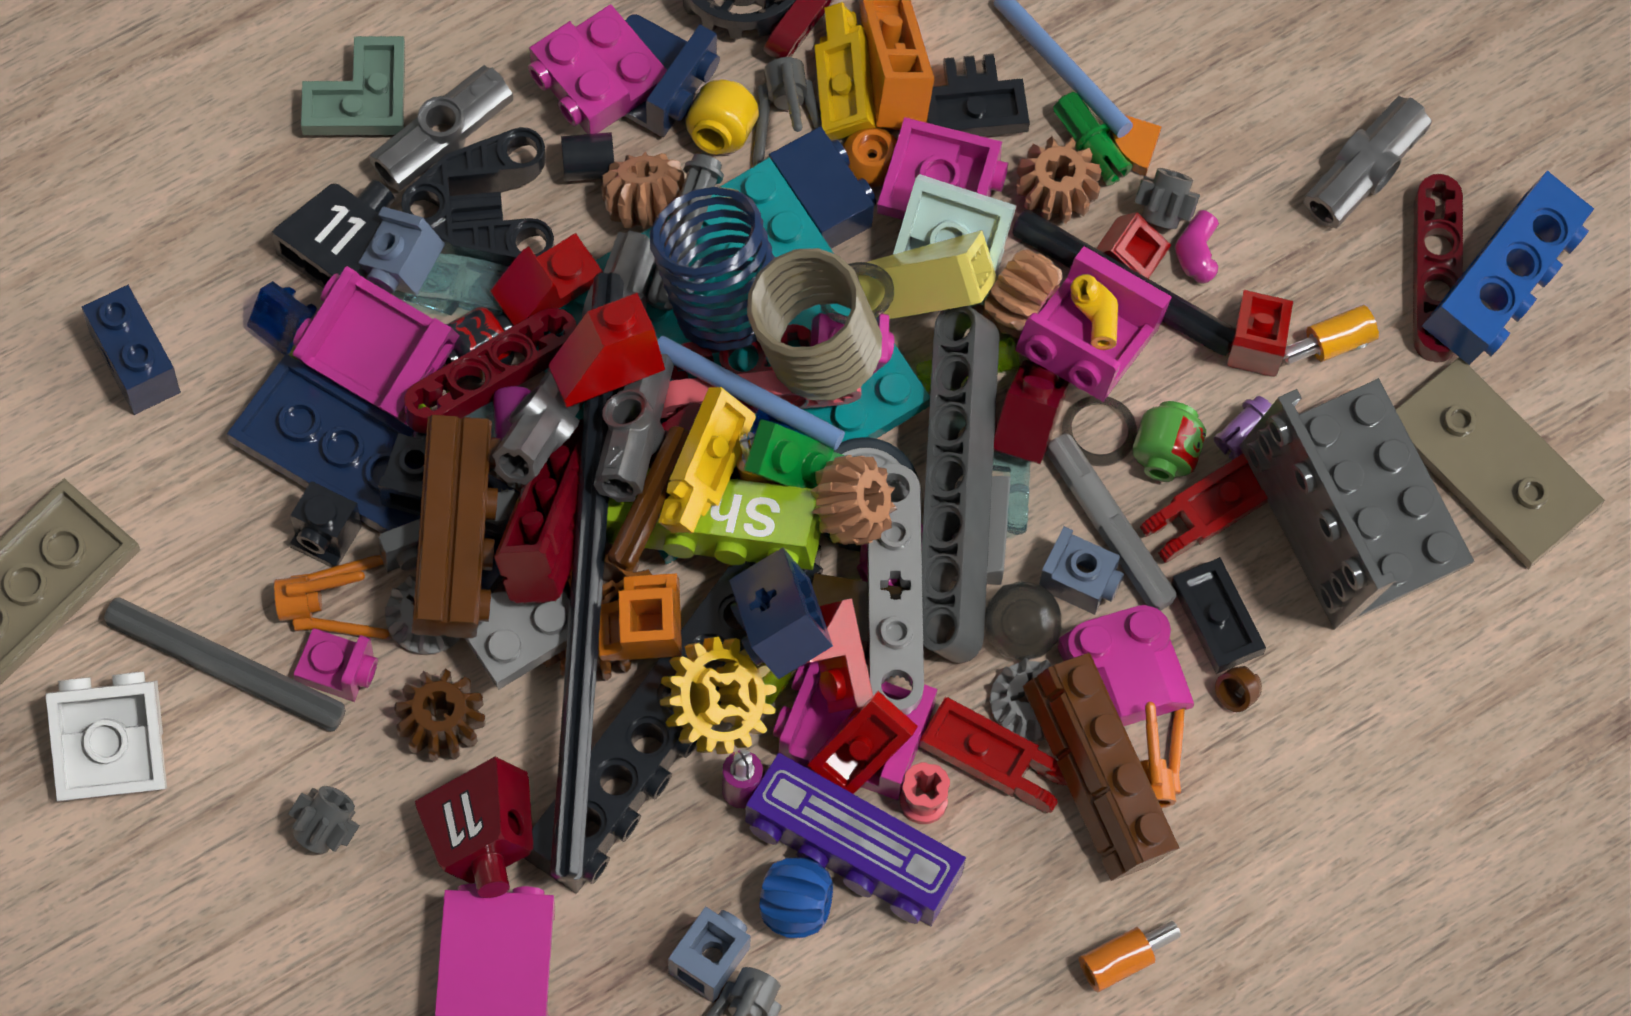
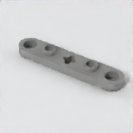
[867,464,924,715]

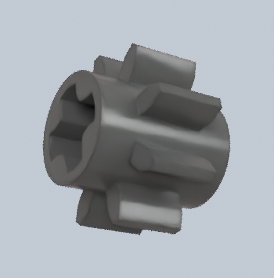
[1134,168,1200,229]
[288,786,360,854]

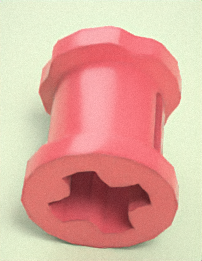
[900,762,950,824]

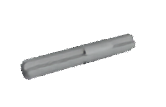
[1046,434,1177,611]

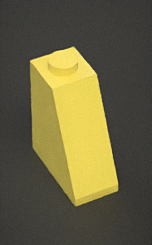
[857,230,997,319]

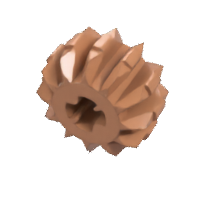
[1016,135,1101,224]
[601,152,685,230]
[983,249,1062,339]
[810,455,897,545]

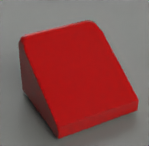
[1096,212,1171,278]

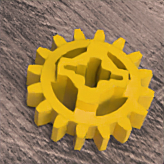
[660,637,777,754]

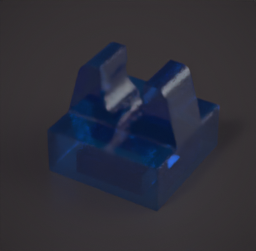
[247,281,317,355]

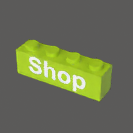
[606,468,821,570]

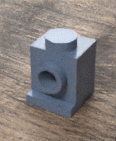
[359,207,445,296]
[1038,526,1124,615]
[668,906,751,1003]

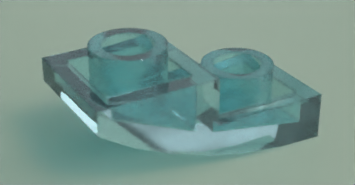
[404,253,509,317]

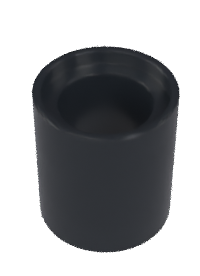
[561,132,614,182]

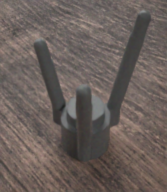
[753,57,822,167]
[706,967,782,1016]

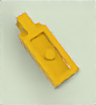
[814,2,876,141]
[658,387,756,533]

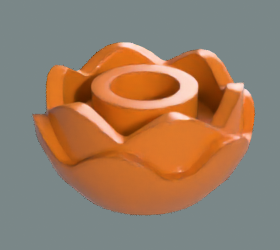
[843,128,897,188]

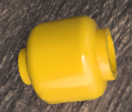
[686,79,759,155]

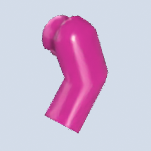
[1175,210,1219,284]

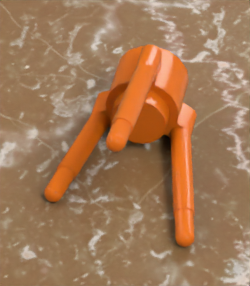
[274,555,389,639]
[1140,701,1185,808]

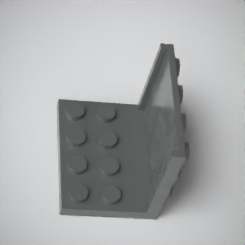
[1239,378,1475,630]

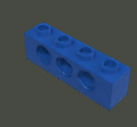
[1422,170,1594,365]

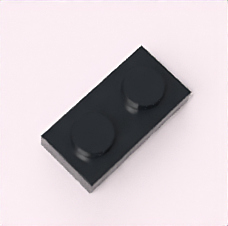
[1171,557,1266,674]

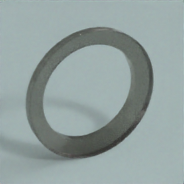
[820,262,894,324]
[1062,396,1137,466]

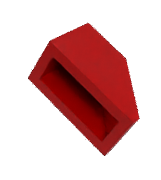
[548,293,666,408]

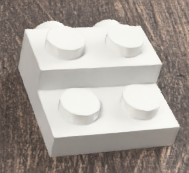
[46,672,167,801]

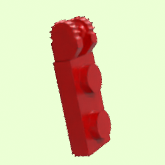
[1140,453,1268,563]
[919,697,1067,813]

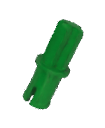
[1053,92,1133,186]

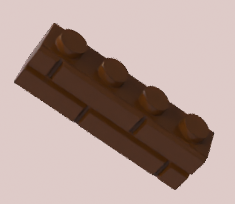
[412,415,501,638]
[1022,653,1180,881]

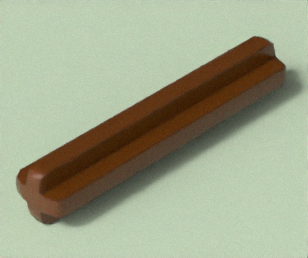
[608,426,690,571]

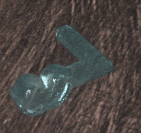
[993,452,1031,536]

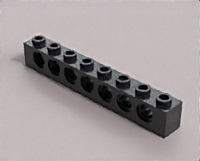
[524,545,823,894]

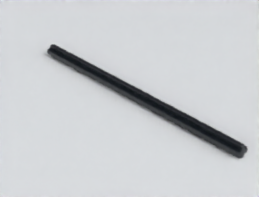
[550,272,624,882]

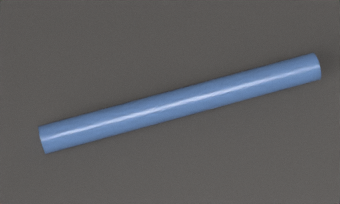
[993,0,1133,138]
[658,336,845,450]

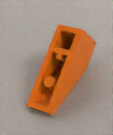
[859,0,934,130]

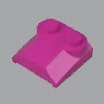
[1058,605,1194,726]

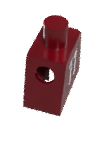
[415,756,533,898]

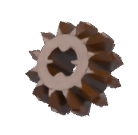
[394,668,486,762]

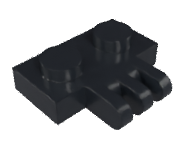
[927,54,1030,136]

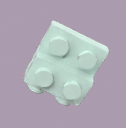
[893,174,1016,307]

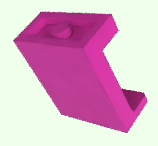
[1015,246,1172,402]
[293,266,460,425]
[773,661,937,801]
[435,884,555,1016]

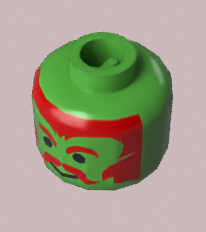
[1132,401,1206,482]

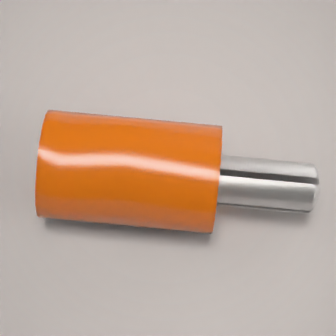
[1079,921,1181,993]

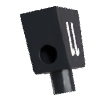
[272,180,395,288]

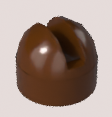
[1215,666,1262,712]

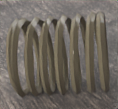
[747,248,882,400]

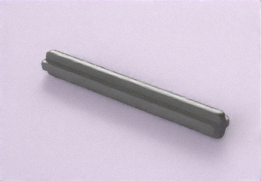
[104,597,346,731]

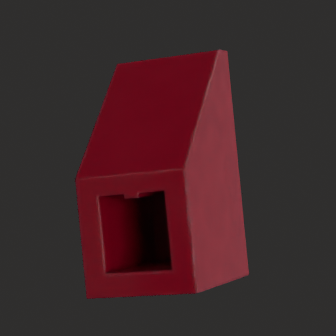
[994,359,1070,464]

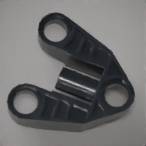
[401,127,555,276]

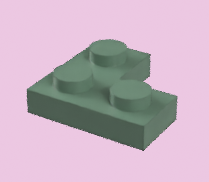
[301,36,405,135]

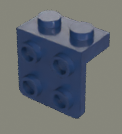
[624,14,720,138]

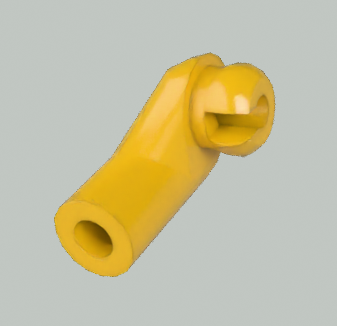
[1070,274,1118,350]

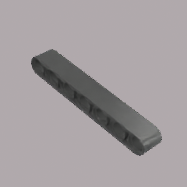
[922,306,999,663]

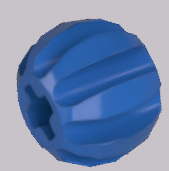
[759,858,833,938]

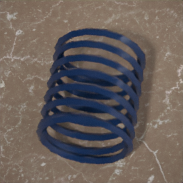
[650,187,775,351]

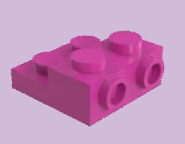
[528,4,667,134]
[877,117,1009,220]

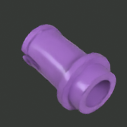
[1214,396,1272,460]

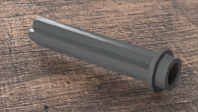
[646,154,724,311]

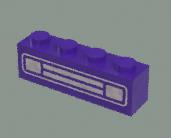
[745,753,966,927]

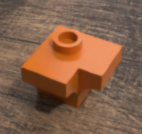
[599,573,682,661]

